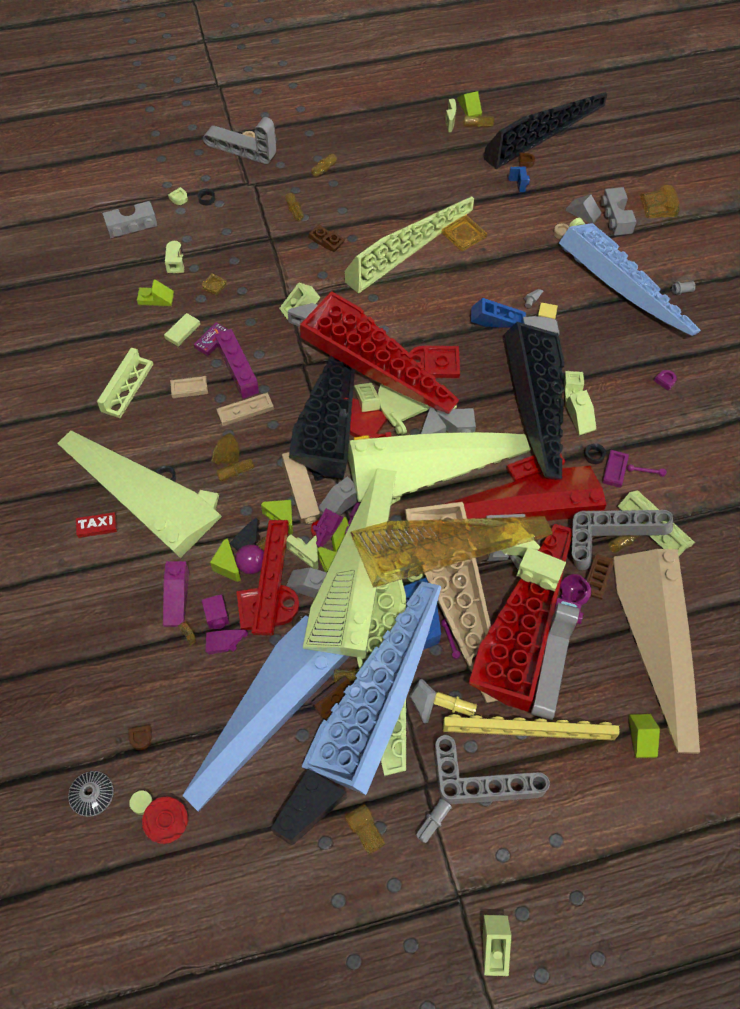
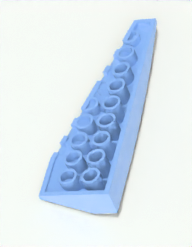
[559,223,701,336]
[302,582,441,795]
[182,615,350,812]

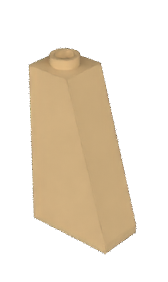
[282,452,320,524]

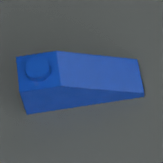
[471,298,526,328]

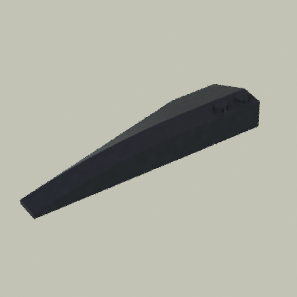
[484,92,608,169]
[505,322,565,480]
[289,355,355,479]

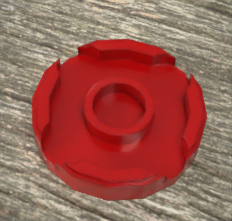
[142,797,188,844]

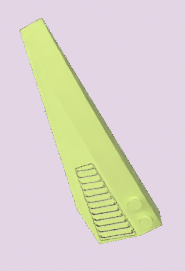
[303,468,397,659]

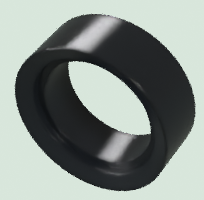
[197,188,216,206]
[584,443,606,464]
[155,466,176,482]

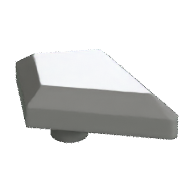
[409,679,436,723]

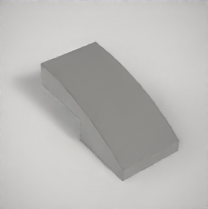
[523,316,559,334]

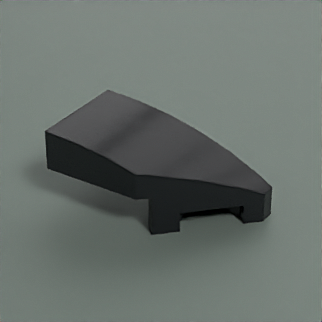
[229,518,260,551]

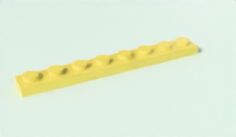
[443,714,619,740]

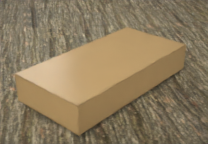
[170,376,208,398]

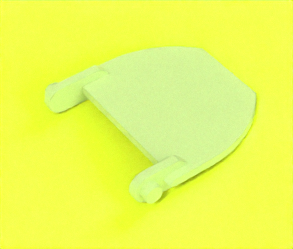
[378,384,457,435]

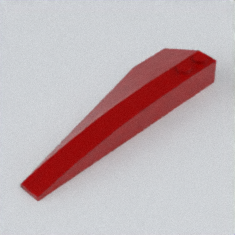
[300,291,459,414]
[445,466,607,528]
[469,524,573,712]

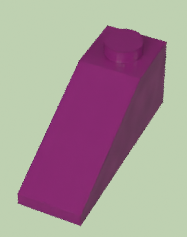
[163,561,189,627]

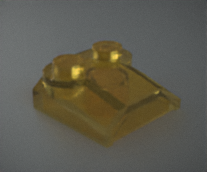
[640,185,679,218]

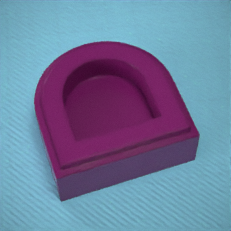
[654,370,677,391]

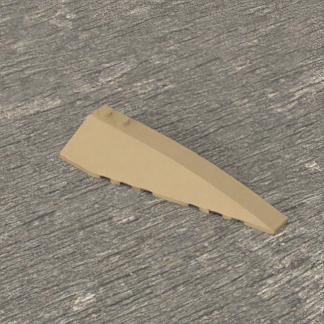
[613,549,700,754]

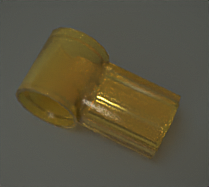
[345,804,385,855]

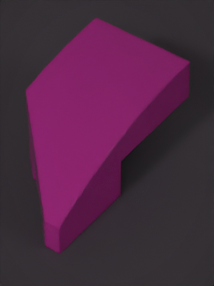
[205,630,248,655]

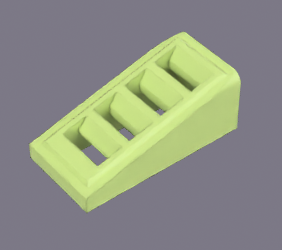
[354,383,380,412]

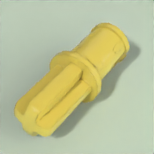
[434,692,477,716]

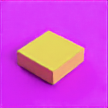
[538,303,558,319]

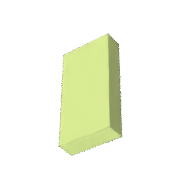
[164,313,200,346]

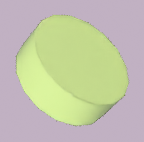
[130,791,153,815]

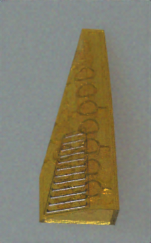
[351,516,553,588]

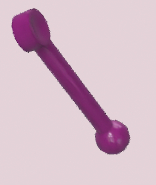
[627,464,667,477]
[441,619,460,659]

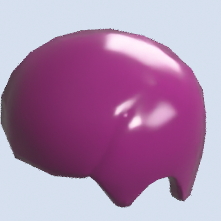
[235,545,264,574]
[560,574,591,605]

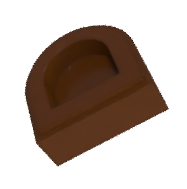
[519,153,535,168]
[128,725,152,750]

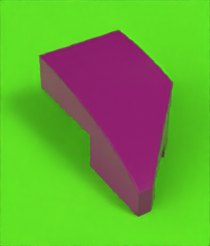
[313,508,344,547]

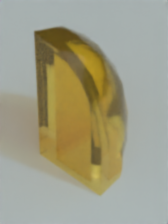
[211,432,239,467]

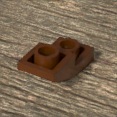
[308,224,345,251]

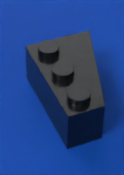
[271,769,347,845]

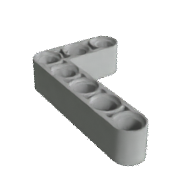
[203,117,276,164]
[572,510,673,570]
[531,603,579,720]
[434,735,550,804]

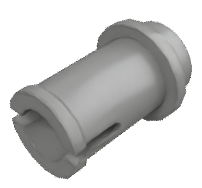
[672,281,695,295]

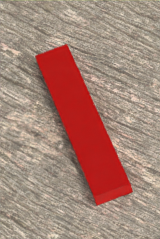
[252,520,289,635]

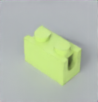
[517,547,566,591]

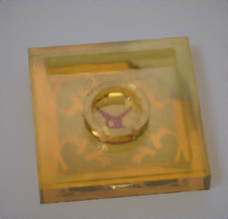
[441,215,487,252]

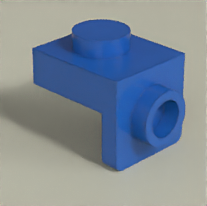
[508,167,530,192]

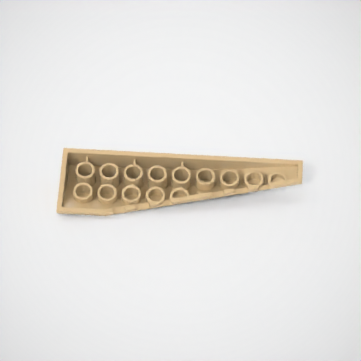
[405,502,498,703]

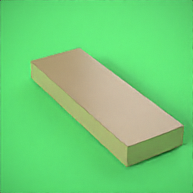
[216,393,274,426]

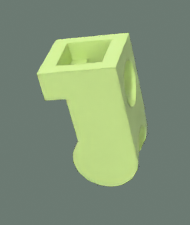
[165,241,184,273]

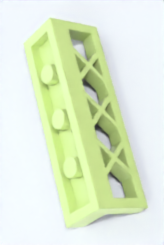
[97,348,153,418]
[618,491,695,556]

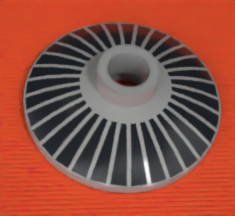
[68,771,114,817]

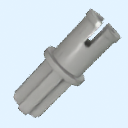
[416,799,452,843]

